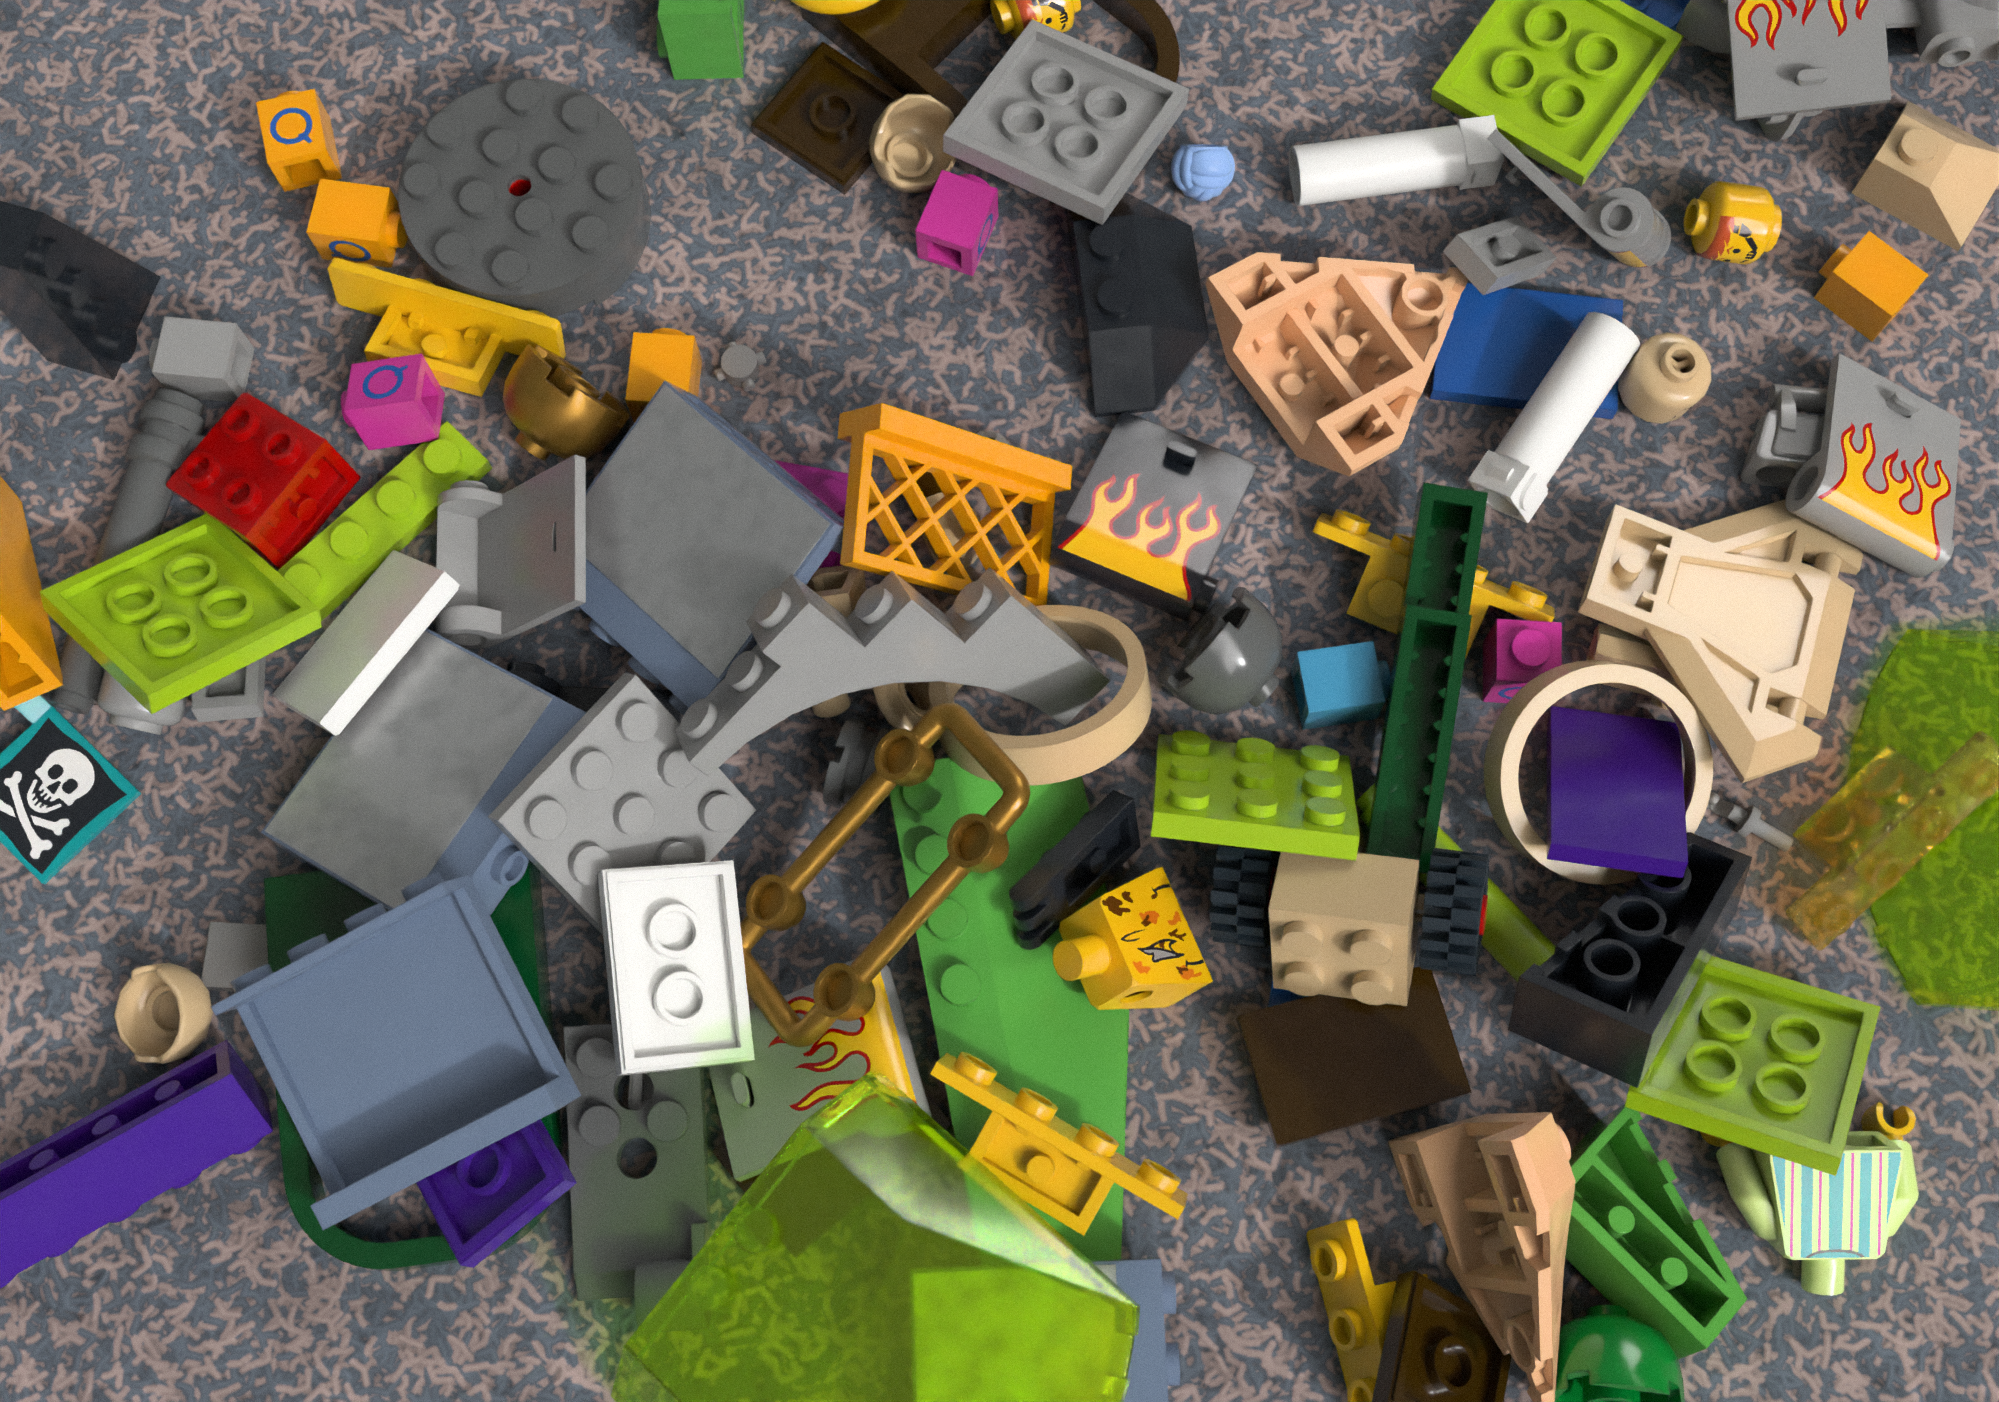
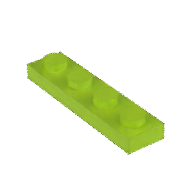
[277,421,492,621]

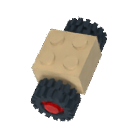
[1210,845,1490,1006]

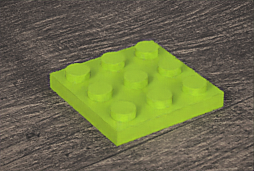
[1431,0,1684,187]
[39,514,322,714]
[1151,730,1360,861]
[1625,956,1880,1176]

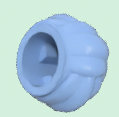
[1171,144,1235,201]

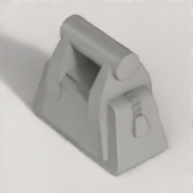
[1741,383,1828,488]

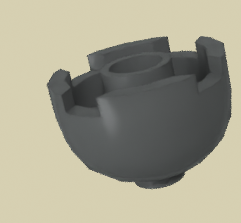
[1158,587,1282,715]

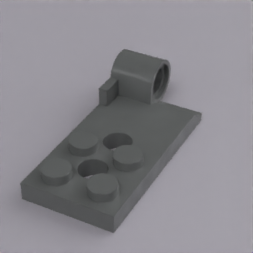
[564,1023,714,1334]

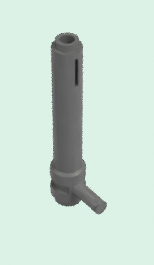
[50,388,206,715]

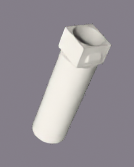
[1289,115,1504,206]
[1468,312,1640,523]

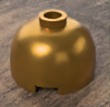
[503,344,631,461]

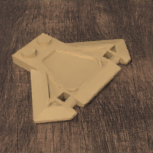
[1578,499,1863,784]

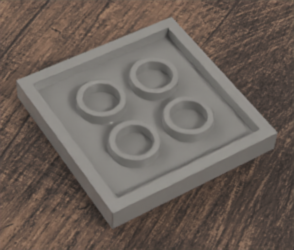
[943,19,1189,225]
[488,673,756,935]

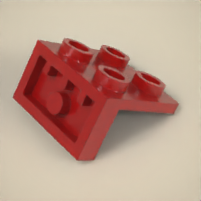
[166,393,361,570]

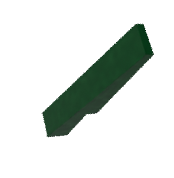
[1365,482,1488,874]

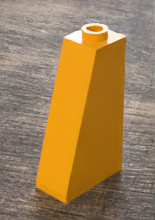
[0,476,63,711]

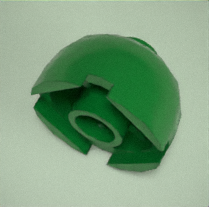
[1555,1305,1685,1402]

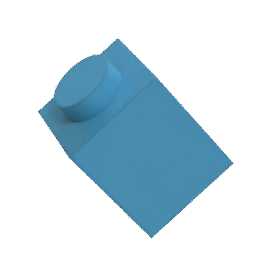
[1291,641,1391,730]

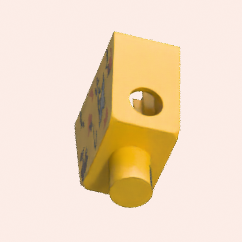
[1053,867,1213,1010]

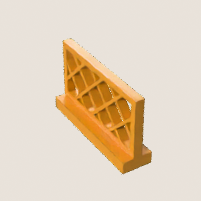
[837,403,1072,606]

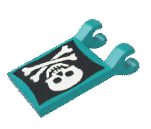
[0,694,142,885]

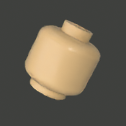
[1618,332,1711,424]

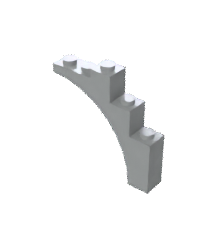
[675,567,1110,776]

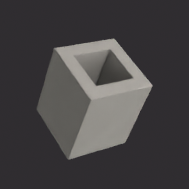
[149,316,255,402]

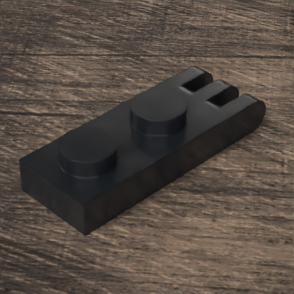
[1009,790,1141,950]

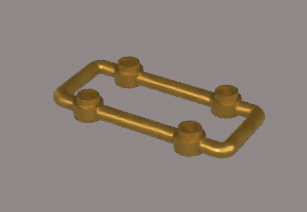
[740,702,1030,1048]

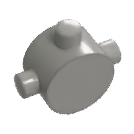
[714,342,766,391]

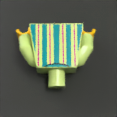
[1700,1101,1919,1295]

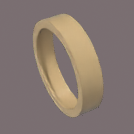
[928,605,1152,785]
[1484,660,1713,885]

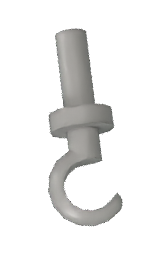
[1707,791,1794,852]

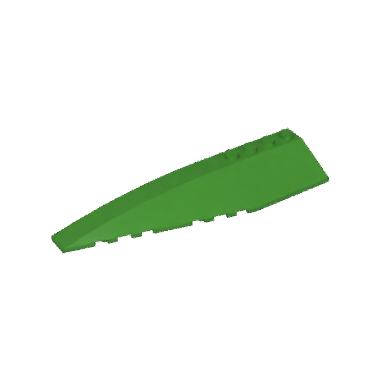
[890,757,1129,1265]

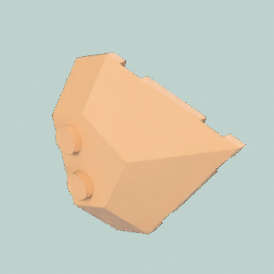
[1205,252,1468,476]
[1388,1112,1576,1402]

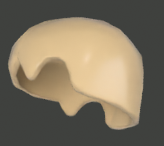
[869,94,956,193]
[114,963,213,1064]

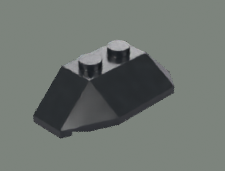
[1065,193,1209,418]

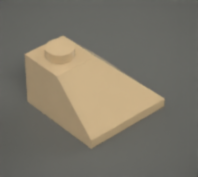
[1851,101,1999,251]

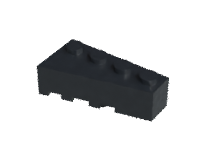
[0,201,161,380]
[1508,832,1752,1088]

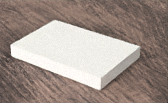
[272,550,460,736]
[597,860,755,1076]

